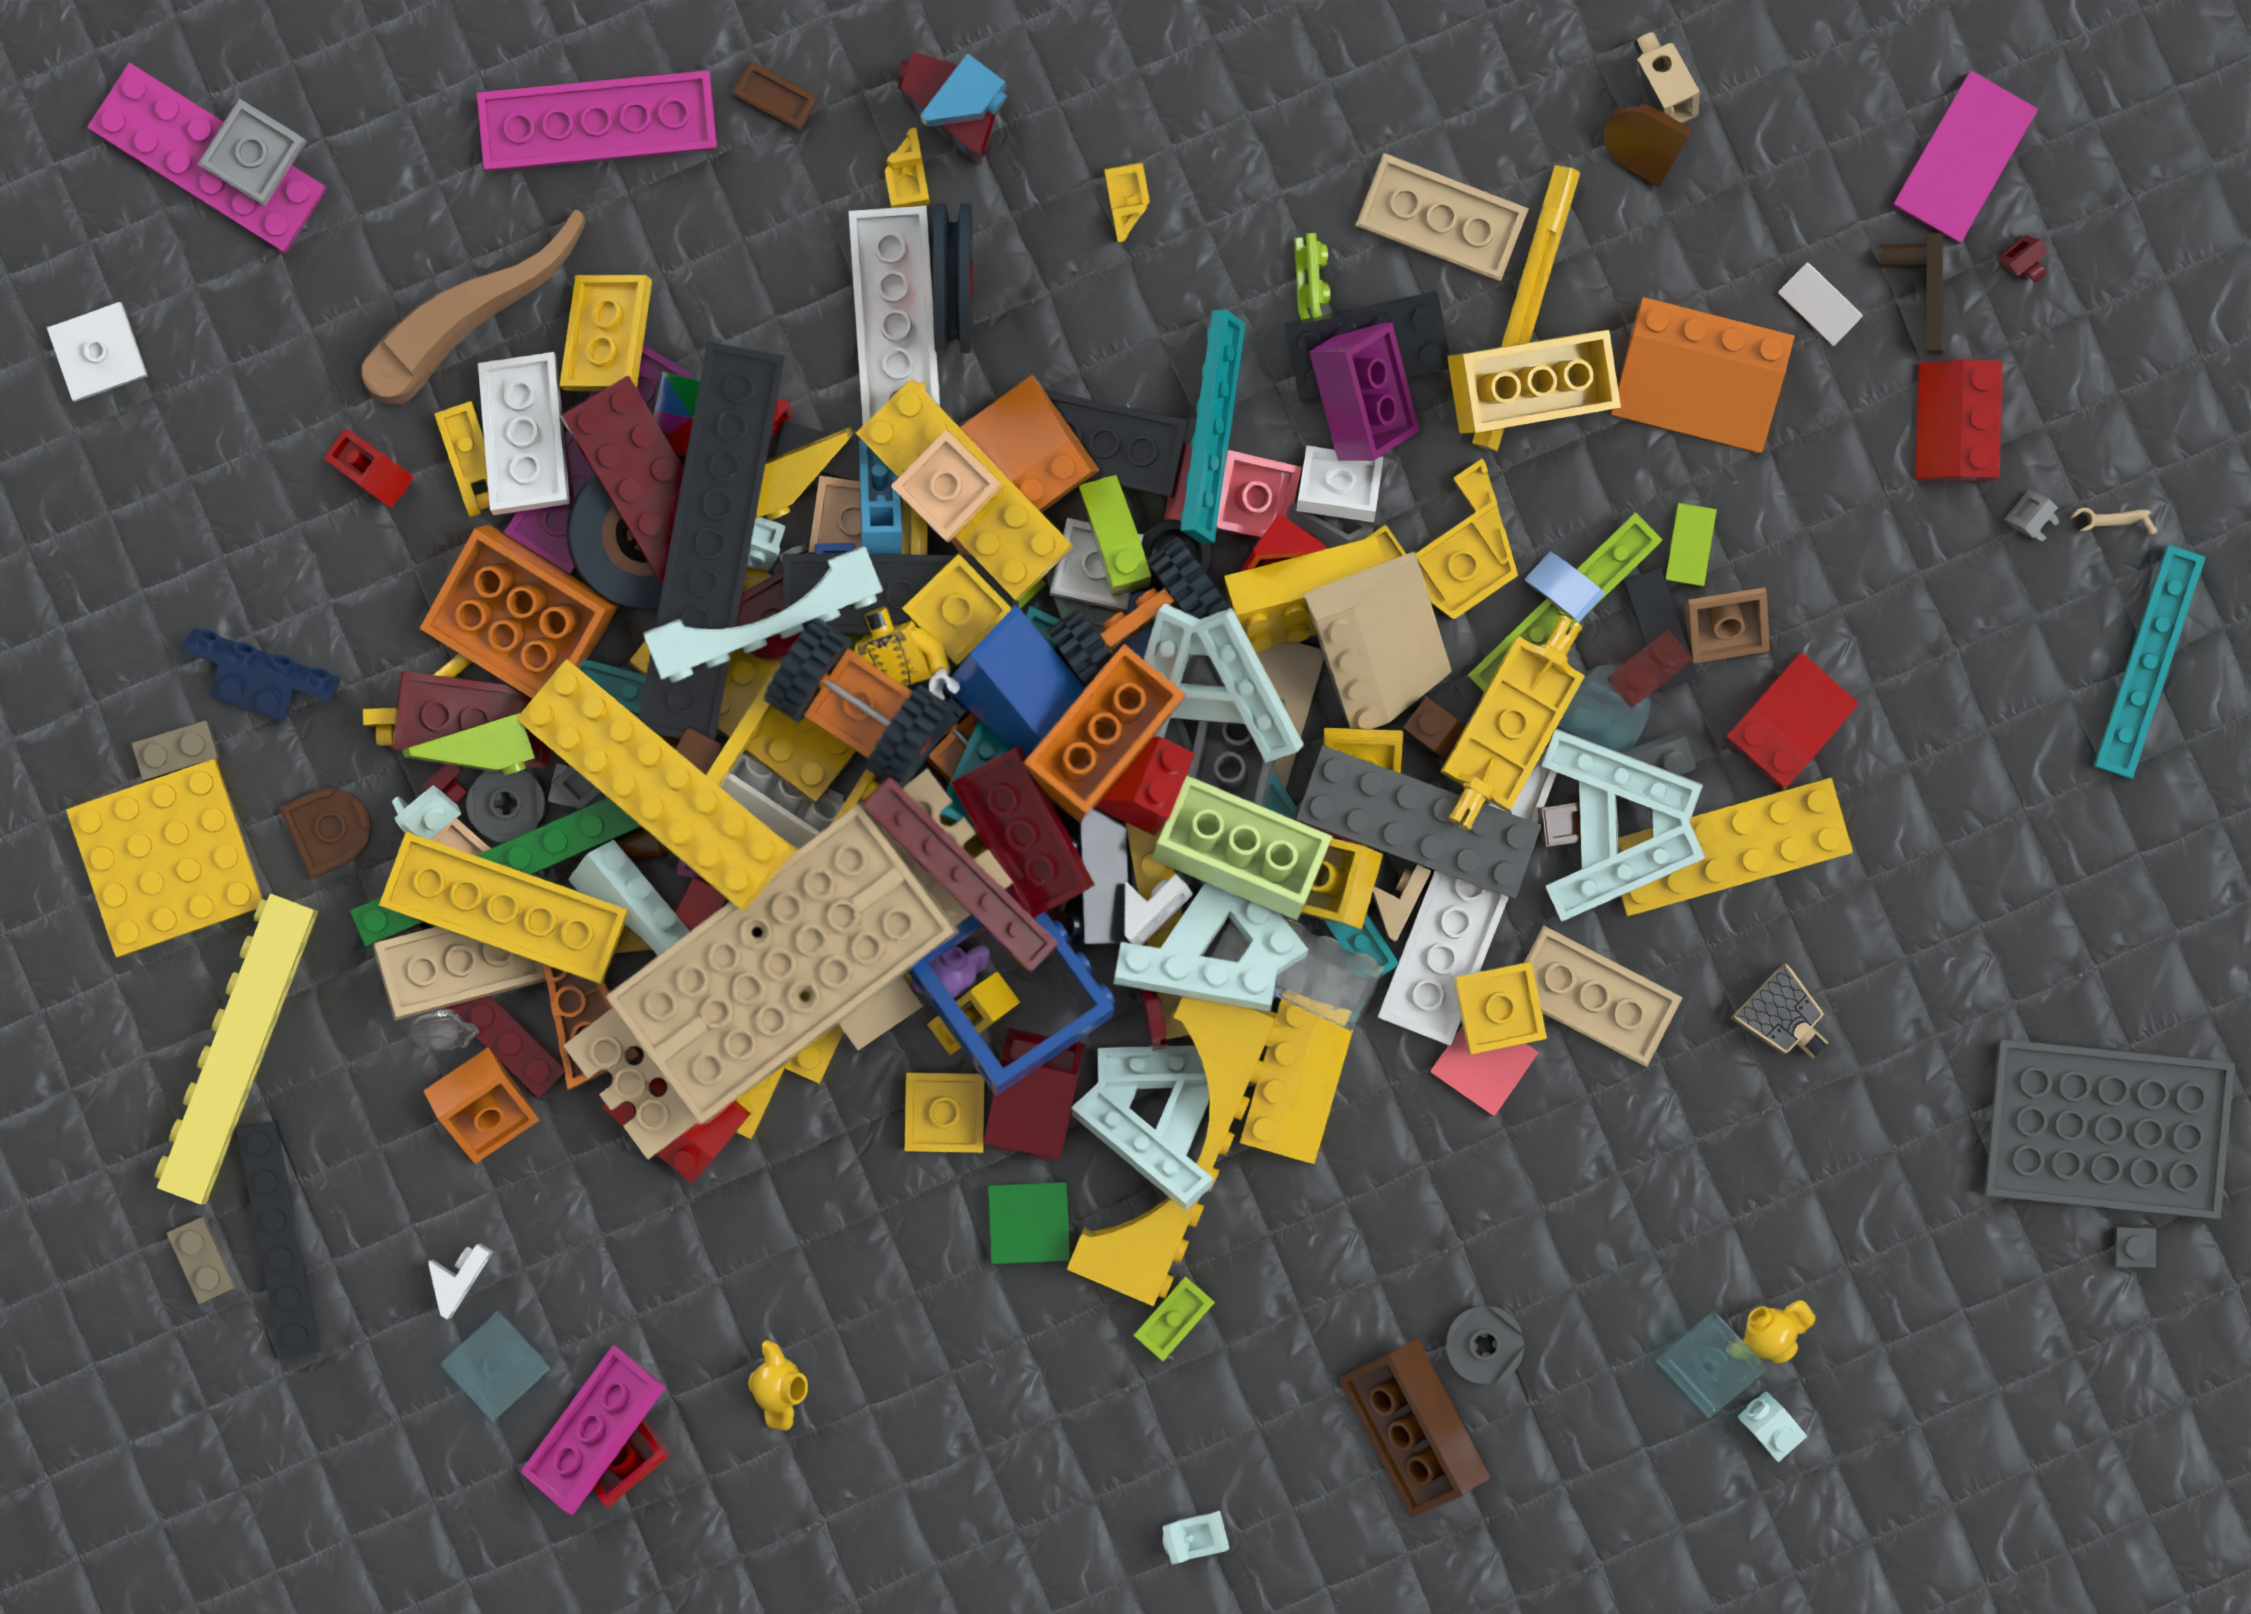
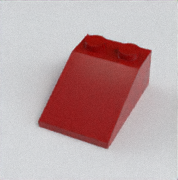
[1723,652,1859,791]

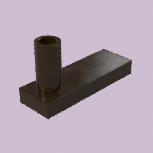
[1880,233,1944,355]

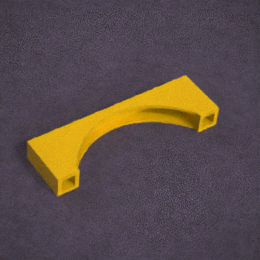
[1067,996,1281,1306]

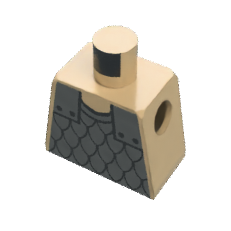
[1633,32,1700,123]
[1731,964,1829,1059]

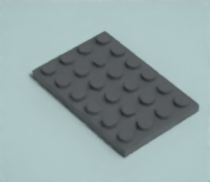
[1984,1039,2235,1219]

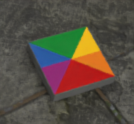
[651,371,700,457]

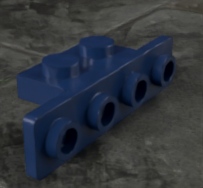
[182,629,341,722]

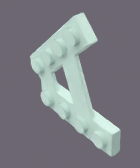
[1144,603,1304,762]
[1542,729,1706,922]
[1114,880,1308,1012]
[1071,1045,1256,1211]

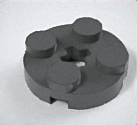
[466,769,546,843]
[1445,1305,1524,1384]

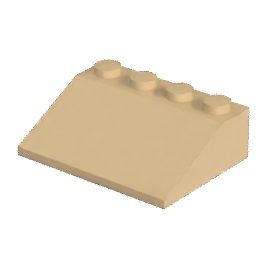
[1303,552,1452,729]

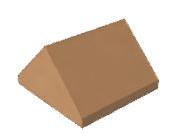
[1683,588,1770,663]

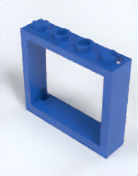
[908,892,1115,1096]

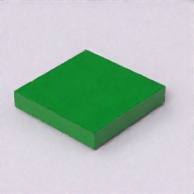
[988,1182,1070,1264]

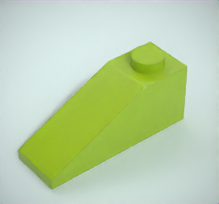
[1079,475,1151,597]
[402,713,534,776]

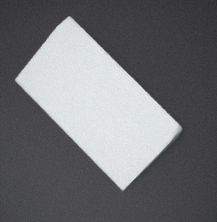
[1778,262,1863,347]

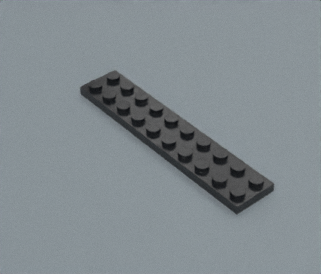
[638,341,785,741]

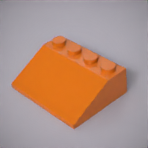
[1611,297,1795,454]
[951,375,1100,555]
[419,525,619,699]

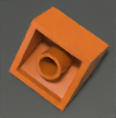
[423,1047,540,1164]

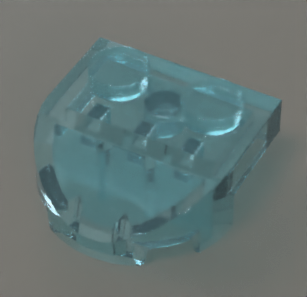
[1558,663,1651,753]

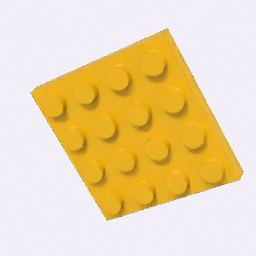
[66,759,263,958]

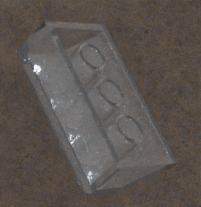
[1211,919,1385,1031]

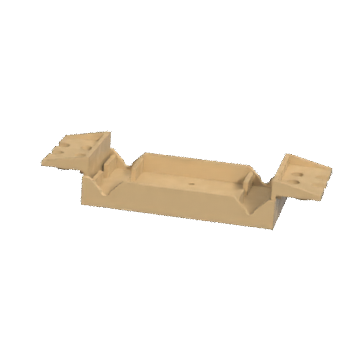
[563,769,1013,1159]

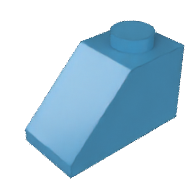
[920,53,1007,127]

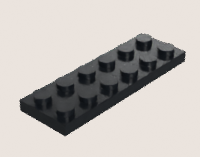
[782,554,1019,633]

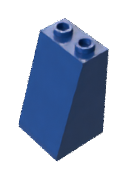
[944,606,1086,758]

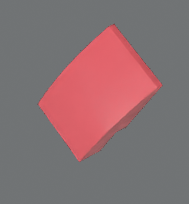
[1163,442,1302,539]

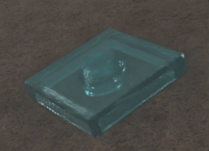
[1656,1310,1767,1419]
[440,1311,552,1422]

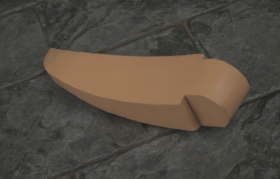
[362,210,586,405]

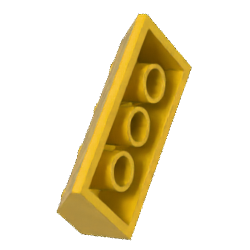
[1239,992,1358,1164]

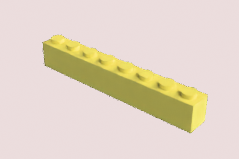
[155,894,319,1205]

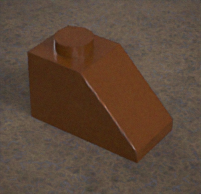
[1401,696,1465,764]

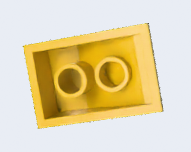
[1301,838,1383,930]

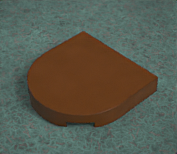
[1604,104,1693,187]
[279,788,371,879]

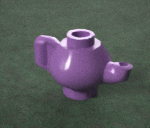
[911,945,990,1001]

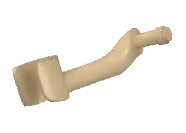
[2071,508,2158,536]

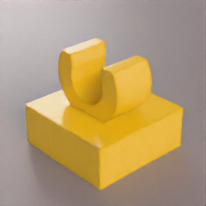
[363,708,396,746]

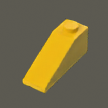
[756,427,853,520]

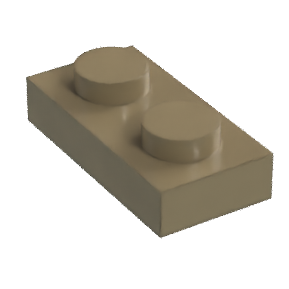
[132,720,220,781]
[167,1216,236,1305]

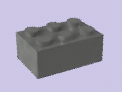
[1188,684,1287,808]

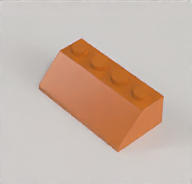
[1024,644,1185,823]

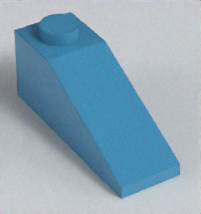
[859,440,902,555]

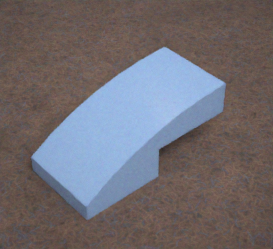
[1524,551,1605,622]

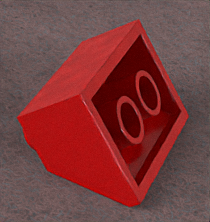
[1915,359,2003,483]
[602,1058,751,1184]

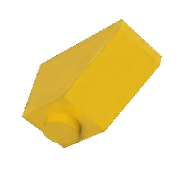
[927,971,1021,1056]

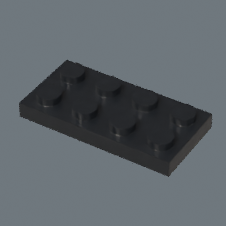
[1284,291,1450,401]
[1044,390,1190,498]

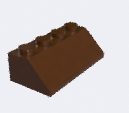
[1338,1338,1491,1518]

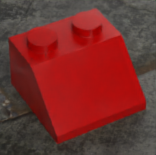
[1095,736,1195,836]

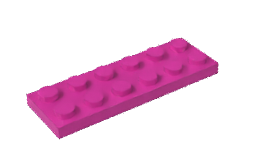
[87,62,327,254]
[477,70,717,172]

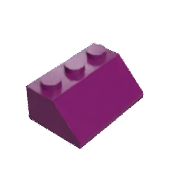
[1309,322,1420,461]

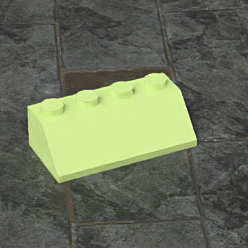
[1152,776,1332,920]

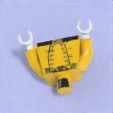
[853,607,959,700]

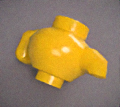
[1727,1300,1816,1364]
[748,1340,808,1431]

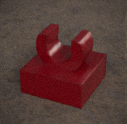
[1996,235,2048,283]
[422,764,467,804]

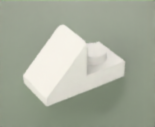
[1125,874,1193,945]
[428,1243,493,1319]

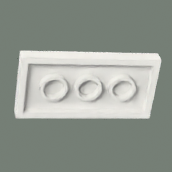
[478,352,570,515]

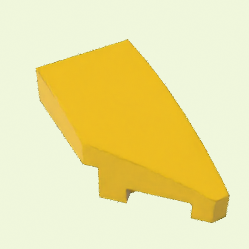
[885,127,930,208]
[1104,162,1150,242]

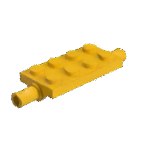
[1440,615,1585,830]

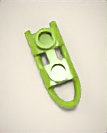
[1294,233,1330,320]

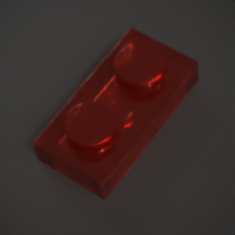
[1607,630,1693,709]

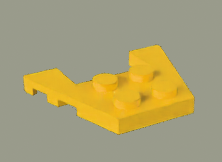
[1365,459,1518,621]

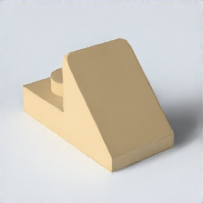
[1372,864,1431,942]

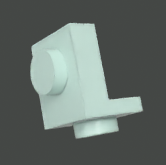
[747,517,786,571]
[392,785,461,839]
[1738,1392,1807,1463]
[1163,1511,1230,1564]

